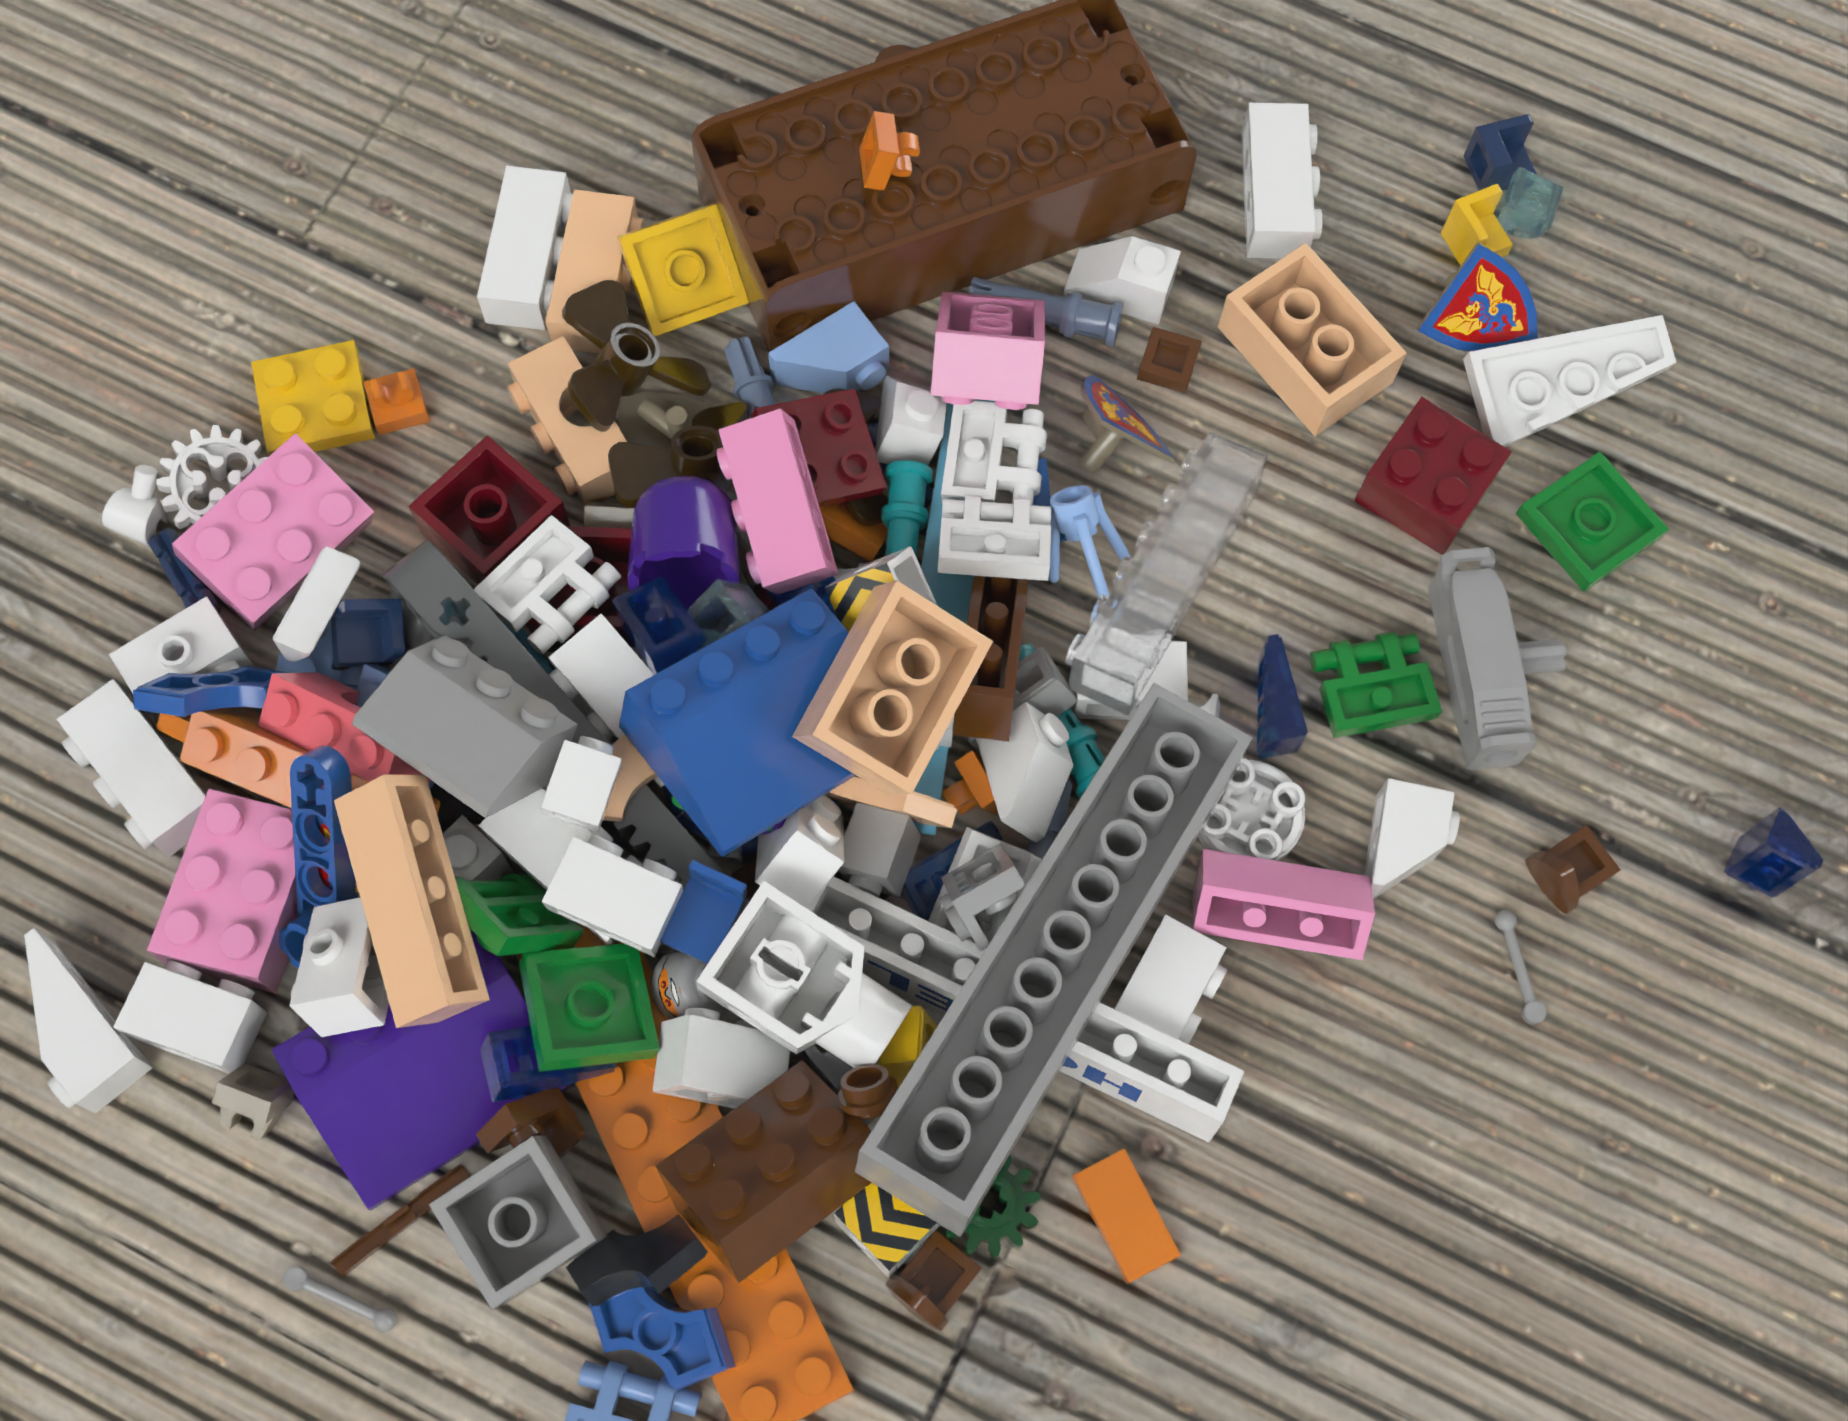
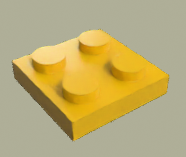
[617,203,749,336]
[251,340,376,456]

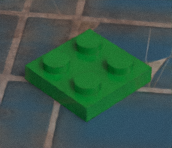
[1516,452,1669,592]
[519,944,660,1072]

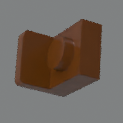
[476,1085,585,1159]

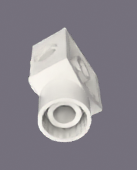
[696,881,912,1068]

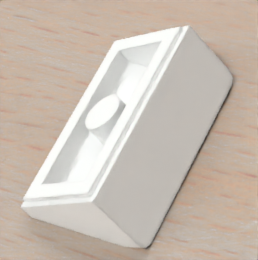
[272,546,361,663]

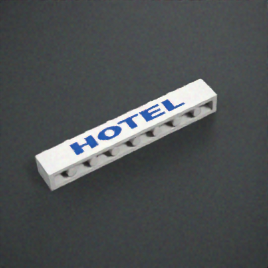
[807,876,1244,1143]

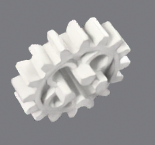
[156,425,268,529]

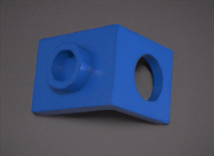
[660,860,747,964]

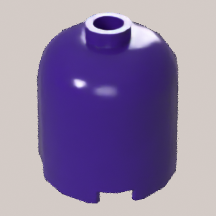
[628,476,739,616]

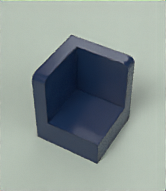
[1463,114,1537,191]
[331,599,405,667]

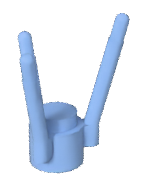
[1049,485,1134,622]

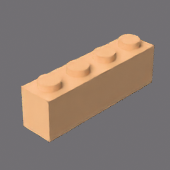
[334,775,490,1028]

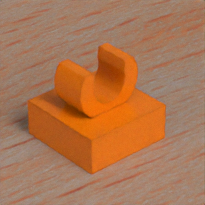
[859,111,920,190]
[364,368,430,435]
[942,750,998,815]

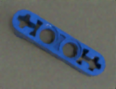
[279,745,356,969]

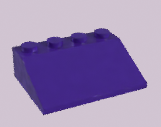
[271,931,576,1211]

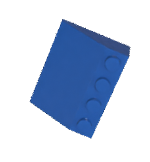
[619,588,856,857]

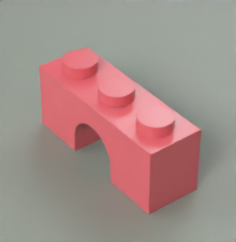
[258,672,430,785]

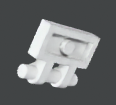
[941,401,1047,505]
[937,495,1051,581]
[474,515,621,655]

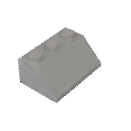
[352,635,578,818]

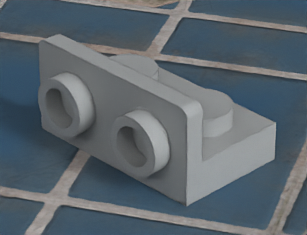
[939,843,1026,951]

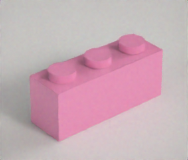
[717,408,839,595]
[1192,849,1375,960]

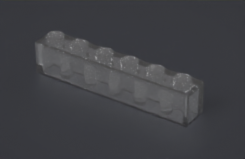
[1065,432,1268,716]

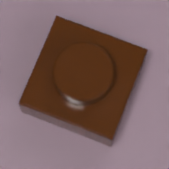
[1137,327,1202,394]

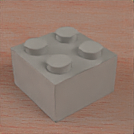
[429,1135,607,1309]

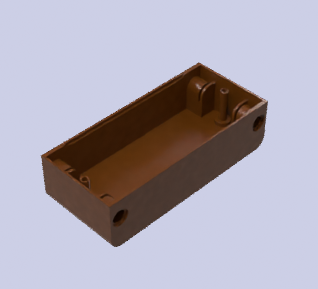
[691,0,1197,352]

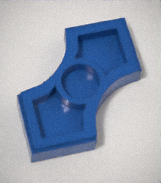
[133,666,290,717]
[589,1287,736,1390]

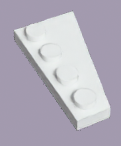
[1463,315,1676,447]

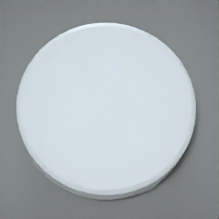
[1198,758,1305,861]

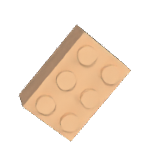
[1218,243,1407,437]
[792,580,993,794]

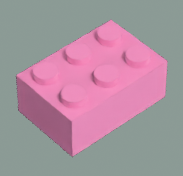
[931,291,1045,410]
[172,433,374,631]
[147,789,298,994]

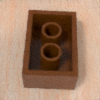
[655,1060,872,1283]

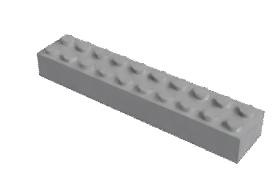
[855,682,1253,1237]

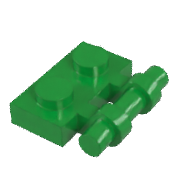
[1310,631,1442,738]

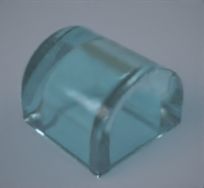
[1498,167,1564,239]

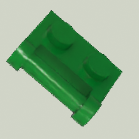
[455,872,584,956]

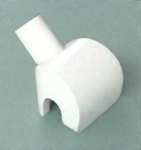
[102,465,167,547]

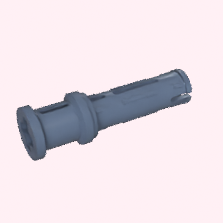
[968,277,1124,347]

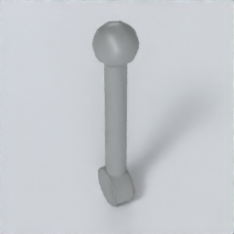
[1495,910,1547,1025]
[283,1266,397,1332]

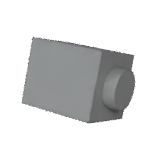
[838,802,921,898]

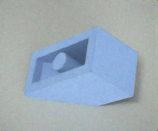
[768,301,889,393]

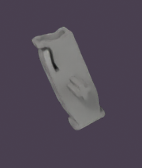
[1428,547,1567,770]

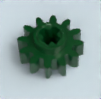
[945,1155,1041,1259]

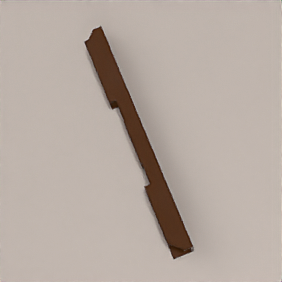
[329,1163,471,1278]

